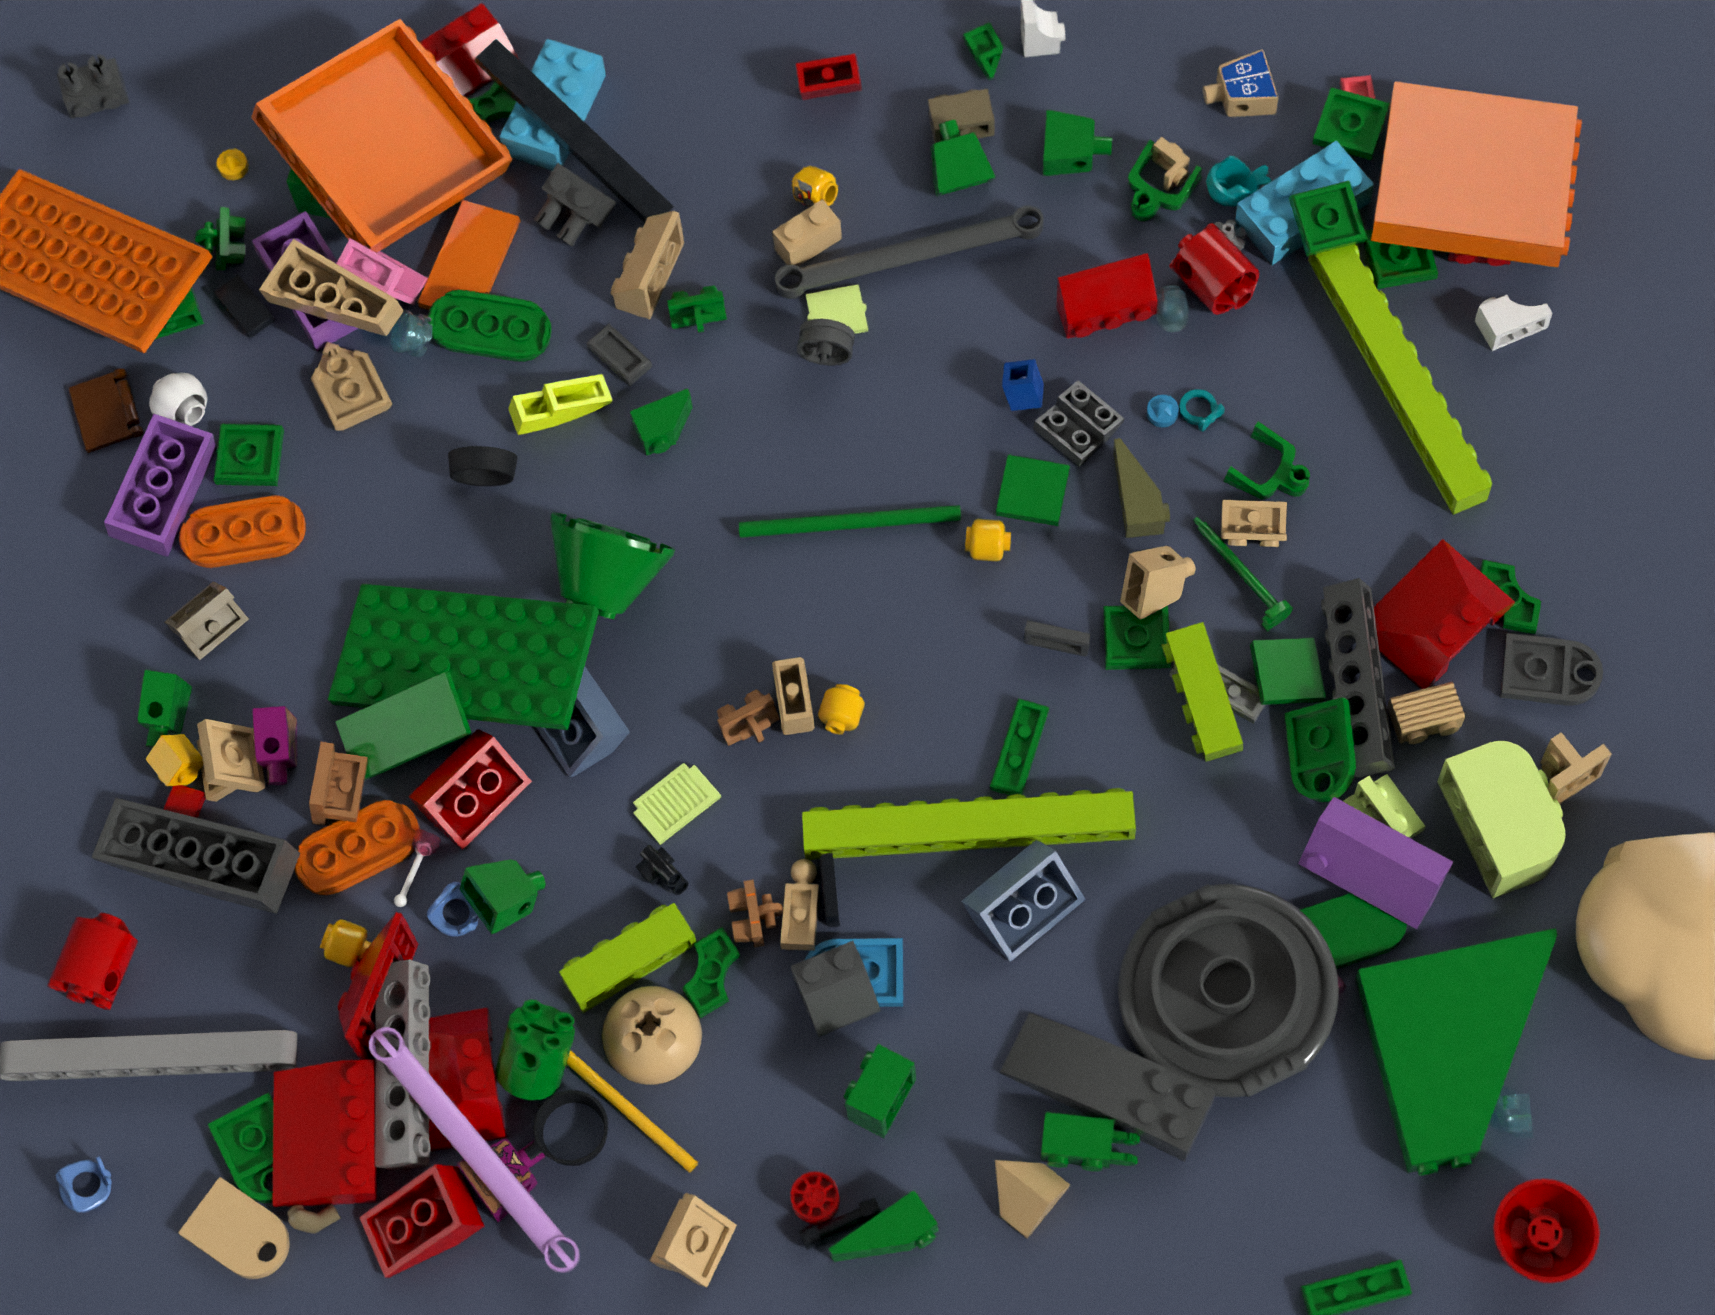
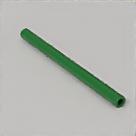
[739,505,961,538]

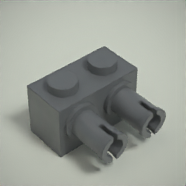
[57,54,130,119]
[533,163,617,246]

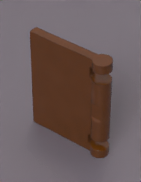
[69,368,143,453]

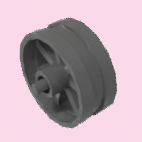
[797,319,855,366]

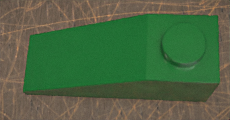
[828,1190,938,1262]

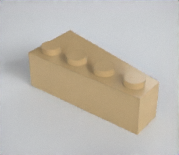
[259,239,404,336]

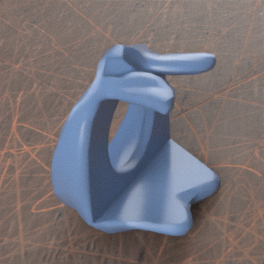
[427,882,479,937]
[56,1156,112,1213]

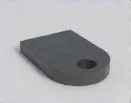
[1500,633,1603,706]

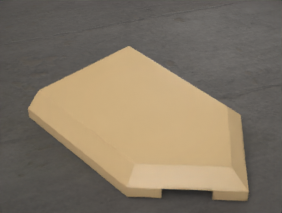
[311,342,393,431]

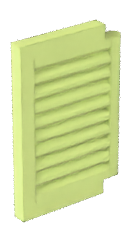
[633,763,721,845]

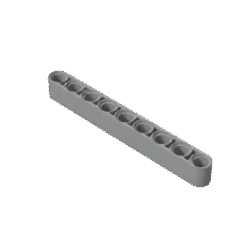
[0,1030,297,1081]

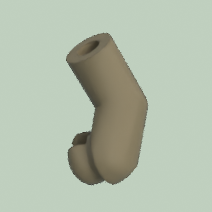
[287,1204,341,1234]

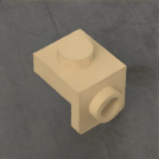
[1152,137,1189,192]

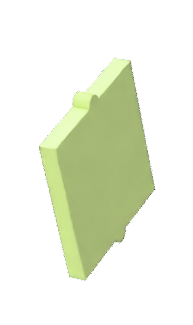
[806,284,868,334]

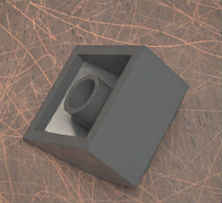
[791,941,881,1037]

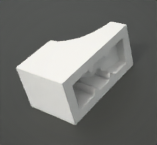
[1020,0,1065,57]
[1475,295,1553,351]

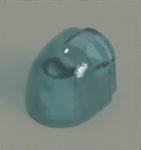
[1156,285,1189,332]
[1495,1094,1533,1138]

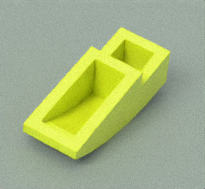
[508,374,612,435]

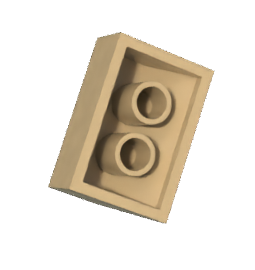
[611,211,684,319]

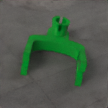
[1128,139,1202,222]
[1223,421,1310,500]

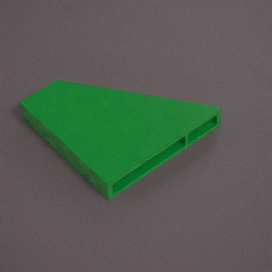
[1355,928,1558,1176]

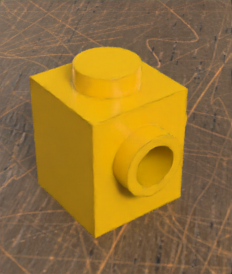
[146,734,203,786]

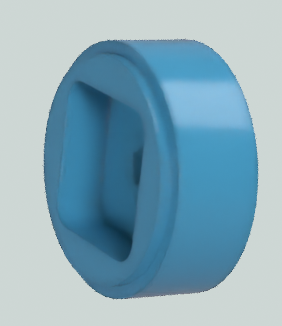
[1147,395,1179,428]

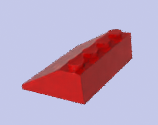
[273,1059,377,1207]

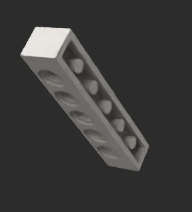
[375,960,431,1171]

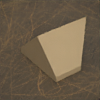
[995,1160,1070,1239]

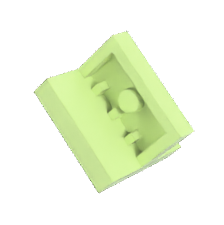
[1343,774,1425,838]

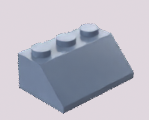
[536,667,630,777]
[961,839,1086,962]

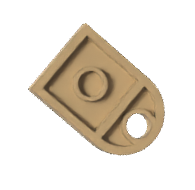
[178,1177,290,1279]

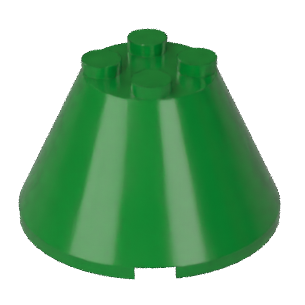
[550,512,675,619]

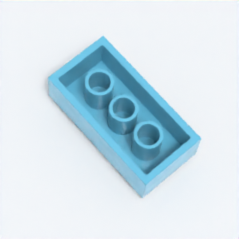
[500,39,606,171]
[1235,141,1374,265]

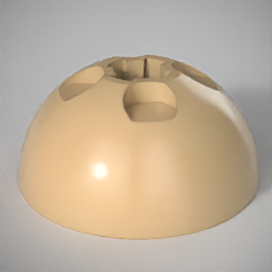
[602,986,702,1085]

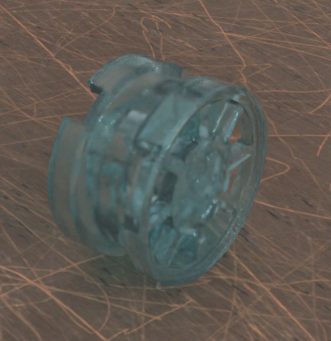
[391,310,432,358]

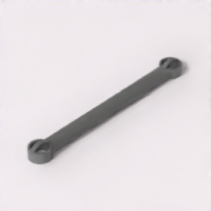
[775,205,1044,299]

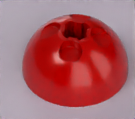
[1493,1179,1600,1283]

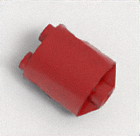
[1169,223,1260,315]
[47,912,138,1010]

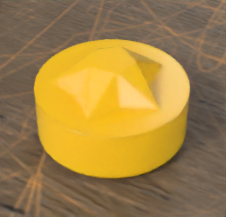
[217,149,249,180]

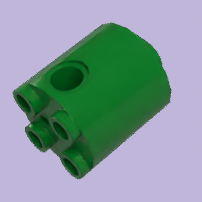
[495,999,575,1100]

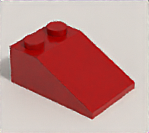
[359,1164,485,1278]

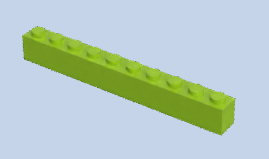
[1308,244,1492,515]
[802,788,1136,860]

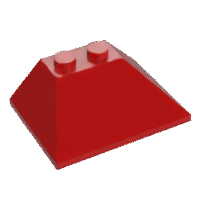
[1374,539,1515,690]
[338,912,419,1060]
[429,1007,507,1152]

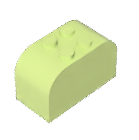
[1437,741,1565,898]

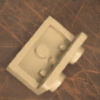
[1221,500,1287,547]

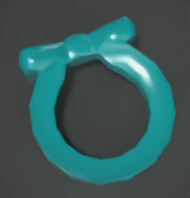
[1179,389,1225,432]

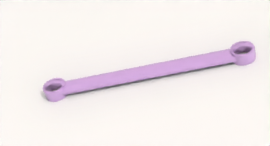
[369,1027,580,1273]

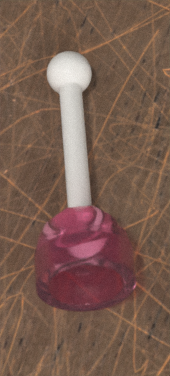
[394,829,442,907]

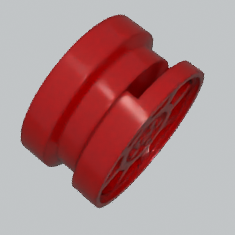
[790,1171,840,1225]

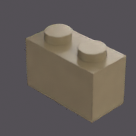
[928,89,994,143]

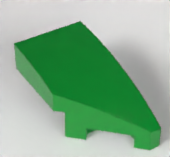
[962,22,1004,81]

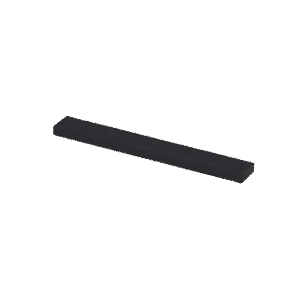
[474,38,674,223]

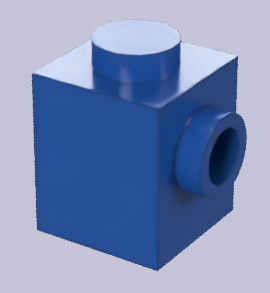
[1002,359,1044,411]

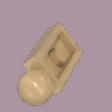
[780,859,819,950]

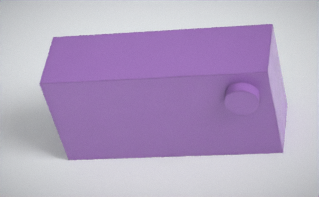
[252,211,358,351]
[104,413,216,557]
[1298,797,1453,929]

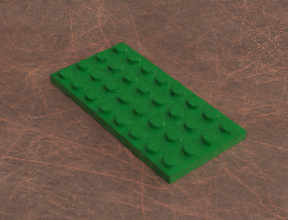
[328,584,599,730]

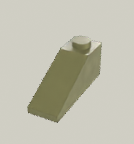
[1113,438,1170,538]

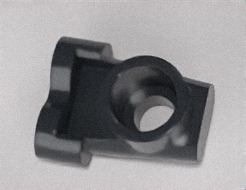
[635,845,689,895]

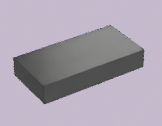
[587,324,652,386]
[1024,620,1090,657]

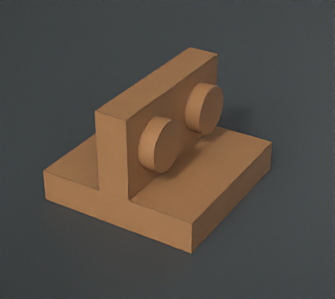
[309,742,368,826]

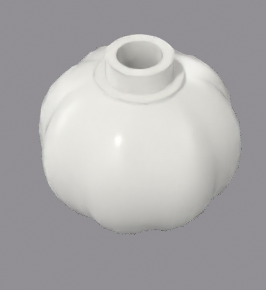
[149,372,207,426]

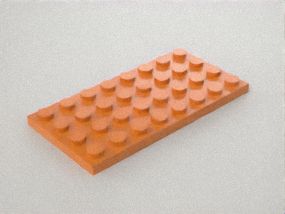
[0,169,213,354]

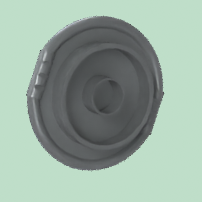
[1118,884,1339,1097]

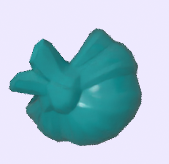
[1206,156,1272,207]

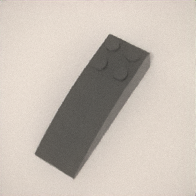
[91,798,300,914]
[1000,1013,1216,1162]

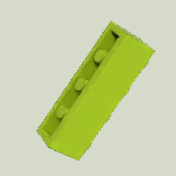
[1162,622,1243,762]
[559,903,697,1013]

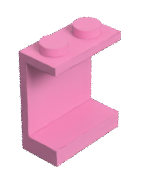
[336,238,428,305]

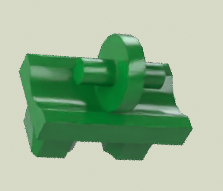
[195,207,245,270]
[667,285,727,333]

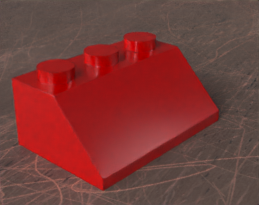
[419,3,519,97]
[1056,253,1158,339]
[409,729,532,850]

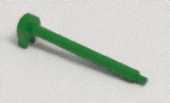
[1193,517,1293,632]

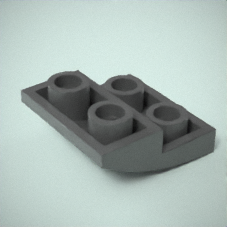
[1033,380,1125,467]

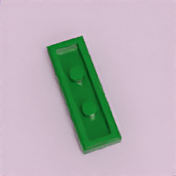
[990,698,1049,796]
[1300,1259,1412,1315]

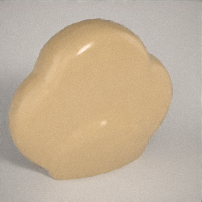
[1576,832,1715,1060]

